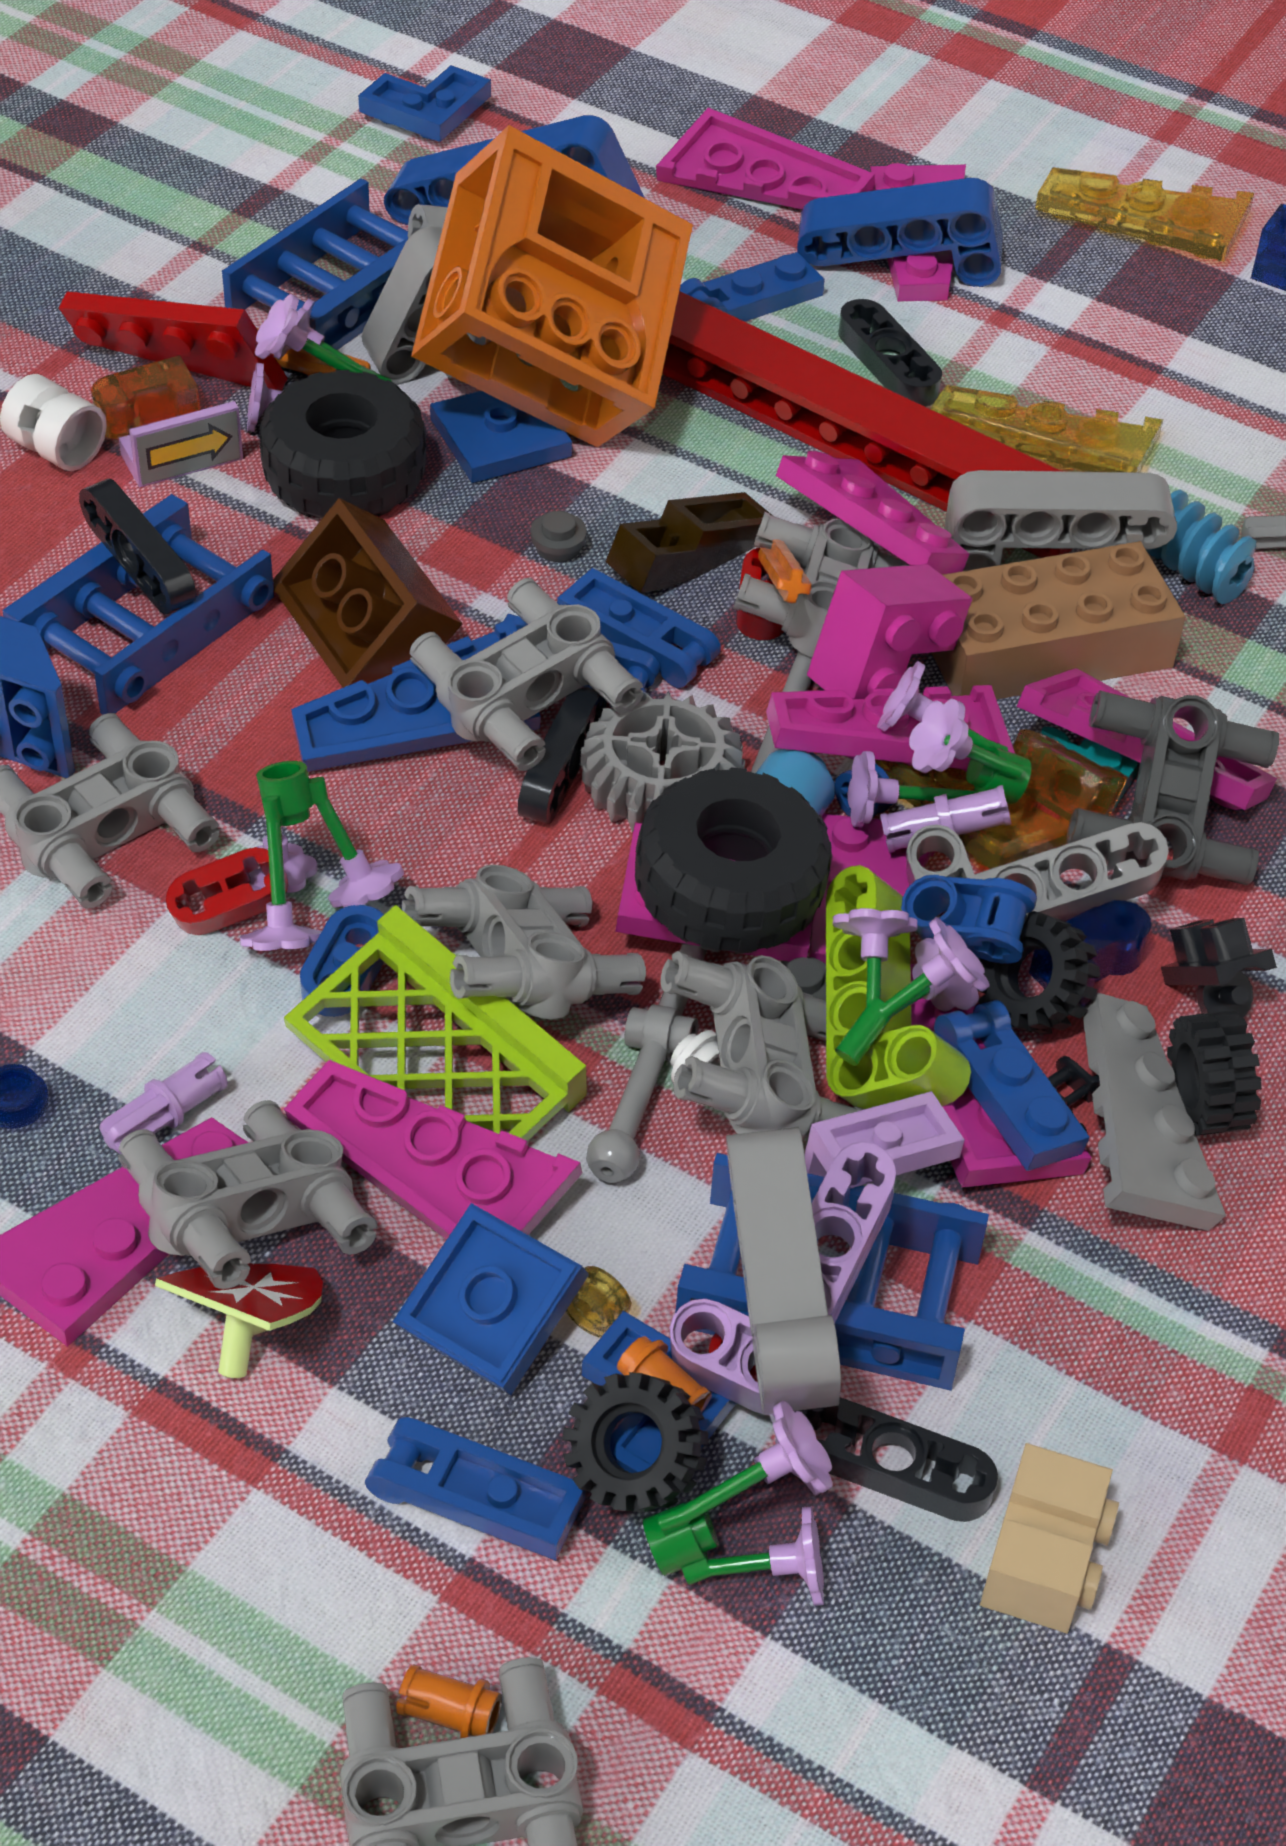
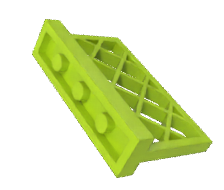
[284,905,587,1141]

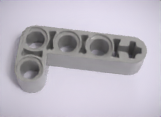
[944,470,1177,571]
[906,822,1169,921]
[726,1127,841,1415]

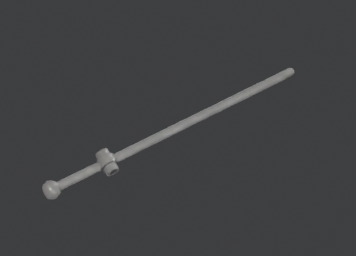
[586,651,812,1183]

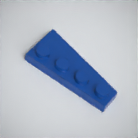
[291,617,541,772]

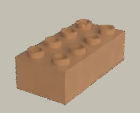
[931,541,1186,700]

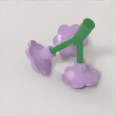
[833,908,990,1066]

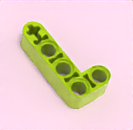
[826,865,971,1110]

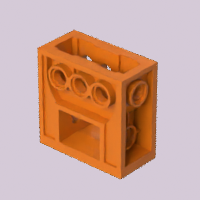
[411,125,693,448]

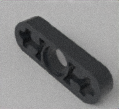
[838,299,942,407]
[79,478,196,614]
[517,685,607,824]
[794,1397,998,1522]

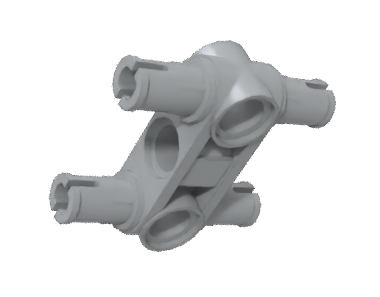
[733,512,909,657]
[410,578,643,771]
[0,713,220,908]
[402,865,646,1019]
[661,951,863,1140]
[118,1100,377,1289]
[339,1657,584,1846]

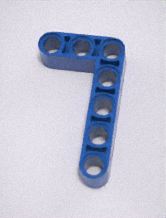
[384,115,645,225]

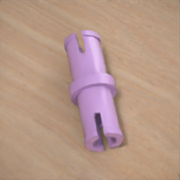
[880,785,1012,853]

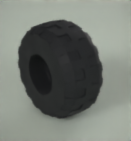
[260,370,426,519]
[635,767,832,954]

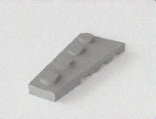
[1083,993,1226,1231]

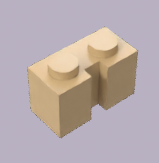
[980,1443,1120,1634]

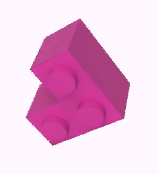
[807,564,973,699]

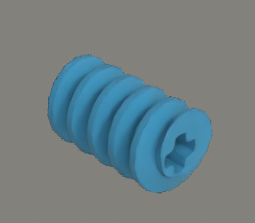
[1146,489,1256,604]

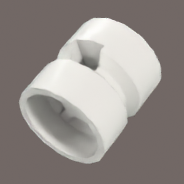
[0,374,107,471]

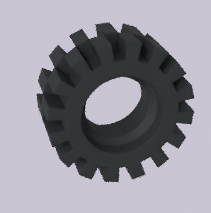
[977,911,1100,1034]
[1167,1011,1262,1136]
[562,1372,709,1513]

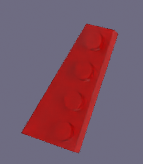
[58,291,288,391]

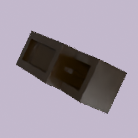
[605,492,773,593]

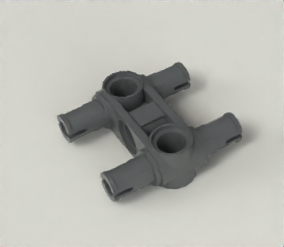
[1067,690,1279,885]

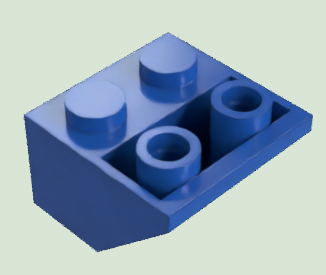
[0,616,75,778]

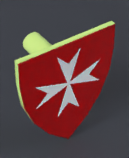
[155,1263,323,1378]

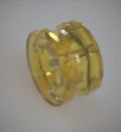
[566,1266,632,1337]

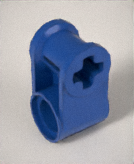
[901,874,1037,963]

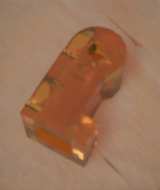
[91,355,200,439]
[1012,729,1128,822]

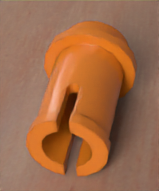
[617,1336,712,1412]
[396,1664,502,1738]

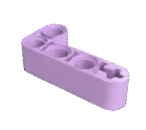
[669,1142,896,1415]

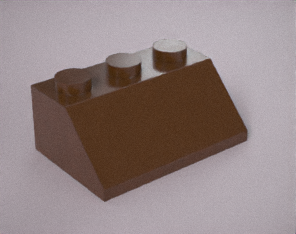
[273,498,463,688]

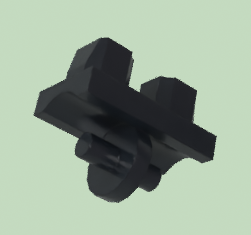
[1161,918,1277,1018]

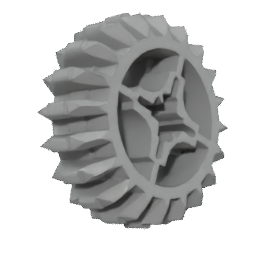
[581,691,745,832]

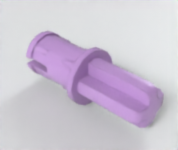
[99,1052,228,1154]

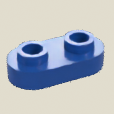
[300,905,384,1017]

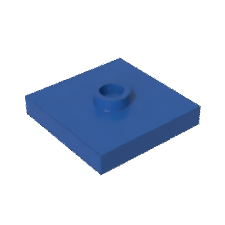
[430,391,572,483]
[392,1203,589,1395]

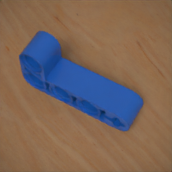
[797,178,1003,287]

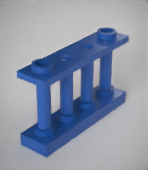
[222,178,408,350]
[2,494,274,715]
[675,1153,989,1391]

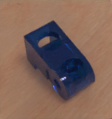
[1029,900,1152,1006]

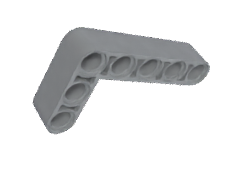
[361,227,443,384]

